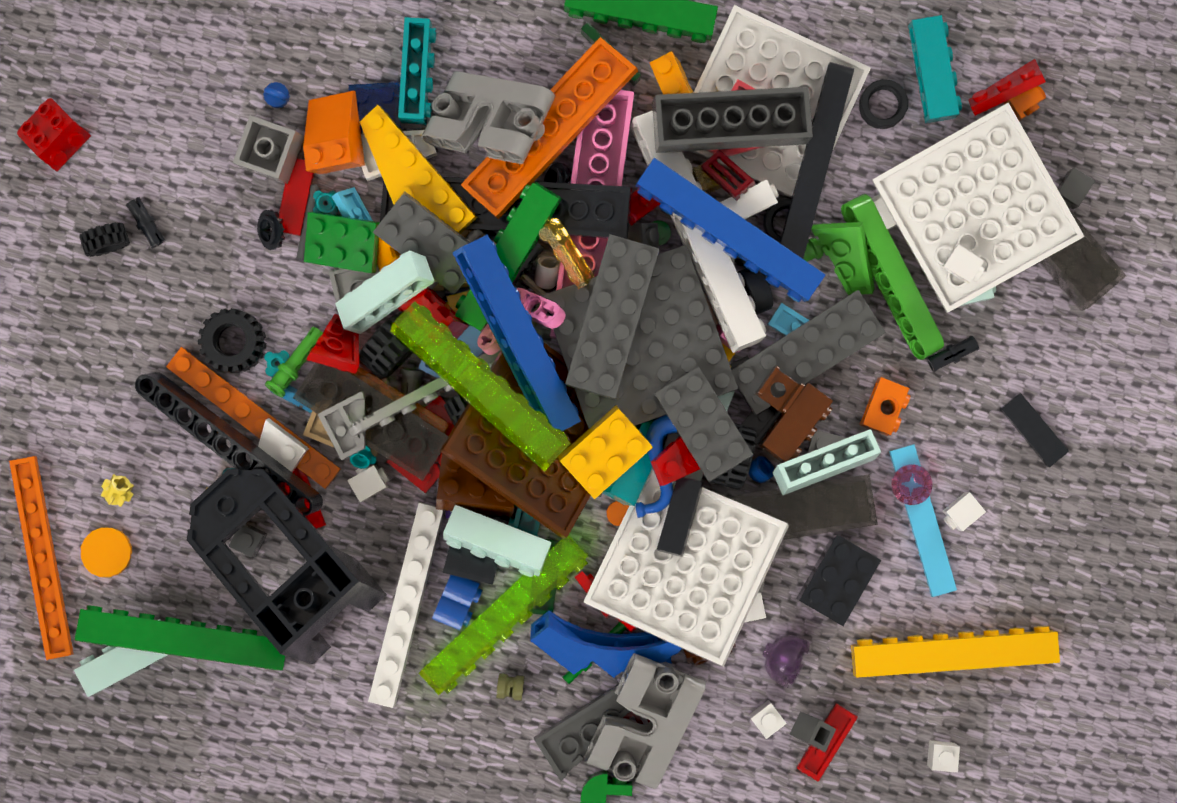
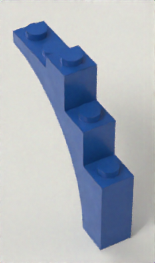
[530,611,682,678]

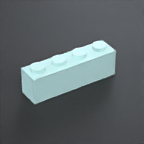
[335,250,435,334]
[772,429,881,495]
[443,505,551,577]
[74,619,168,697]

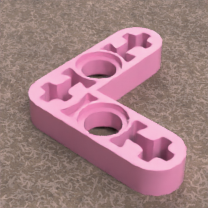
[477,287,566,355]

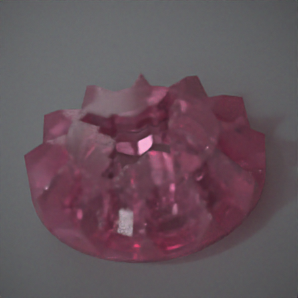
[891,465,932,505]

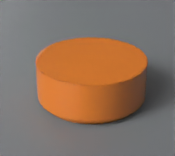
[607,501,629,526]

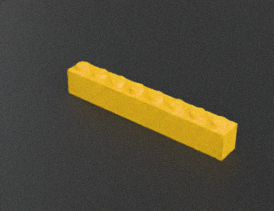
[851,626,1060,678]

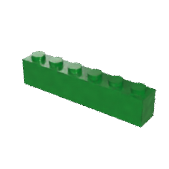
[564,0,718,43]
[455,182,563,331]

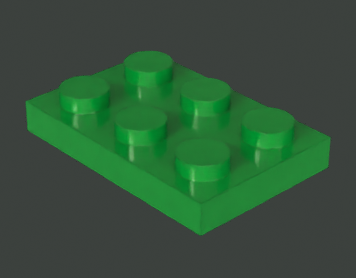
[304,212,380,273]

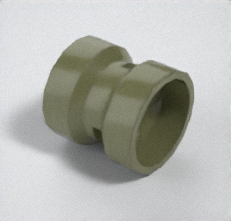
[496,673,525,701]

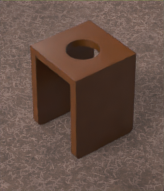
[755,366,805,413]

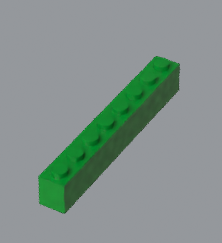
[75,605,285,671]

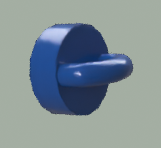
[263,82,290,108]
[748,456,774,483]

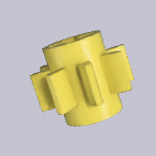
[101,474,134,507]

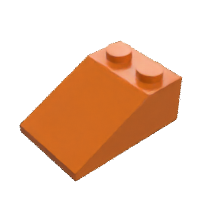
[303,91,365,174]

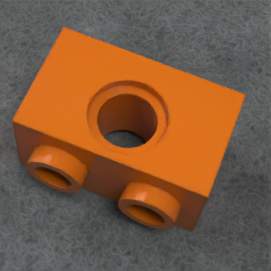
[860,377,911,436]

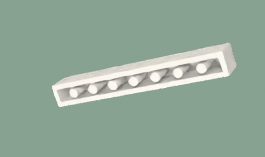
[368,502,445,708]

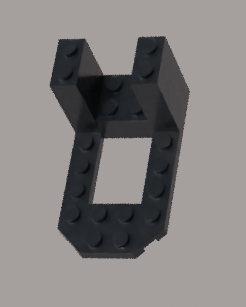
[187,469,387,664]

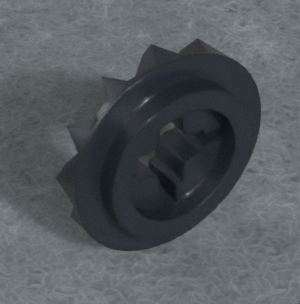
[543,162,571,183]
[257,209,285,250]

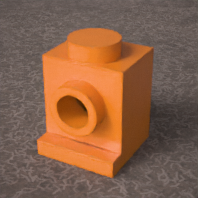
[1003,86,1046,121]

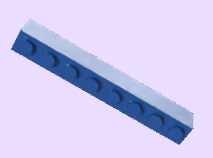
[635,158,826,302]
[452,235,581,438]

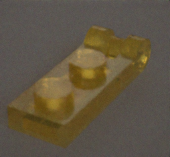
[539,218,594,289]

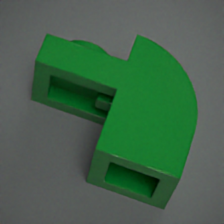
[580,770,633,803]

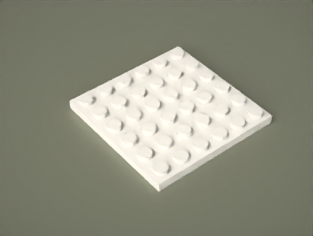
[691,5,871,198]
[872,103,1084,313]
[583,468,789,667]

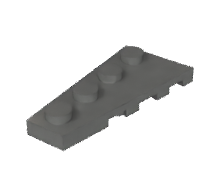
[534,685,630,781]

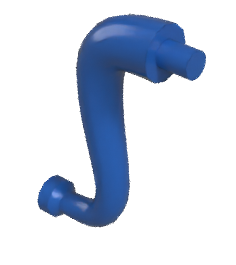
[636,414,677,518]

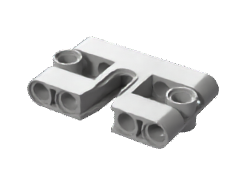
[422,71,556,164]
[584,653,706,789]

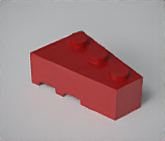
[398,287,469,348]

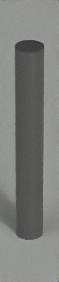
[296,184,321,260]

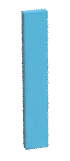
[889,444,957,597]

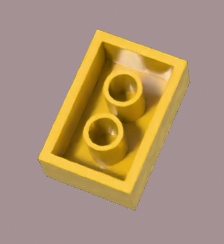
[558,405,653,499]

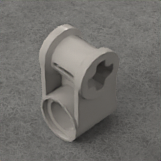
[534,248,562,289]

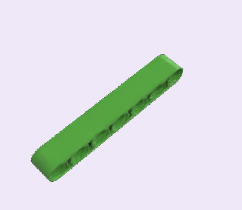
[841,194,944,360]

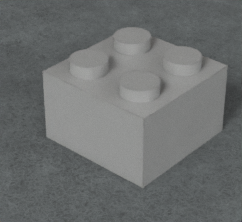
[233,115,304,184]

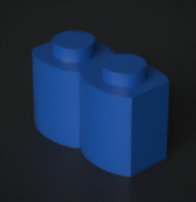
[432,575,483,631]

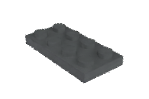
[373,191,471,295]
[655,367,753,482]

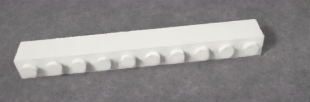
[630,111,766,353]

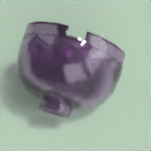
[763,635,810,688]

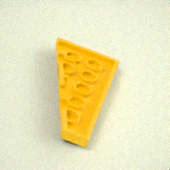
[360,105,477,234]

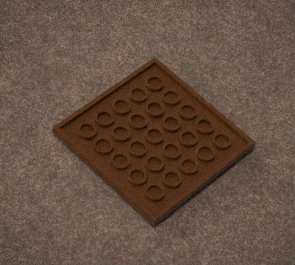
[440,343,591,539]

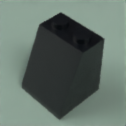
[443,514,510,585]

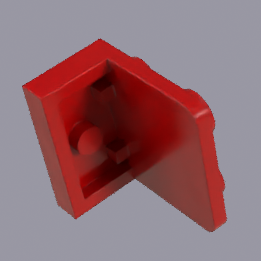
[17,98,91,172]

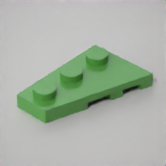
[811,222,875,295]

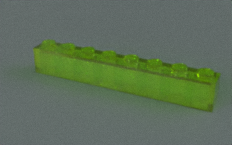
[390,301,570,472]
[418,534,589,695]

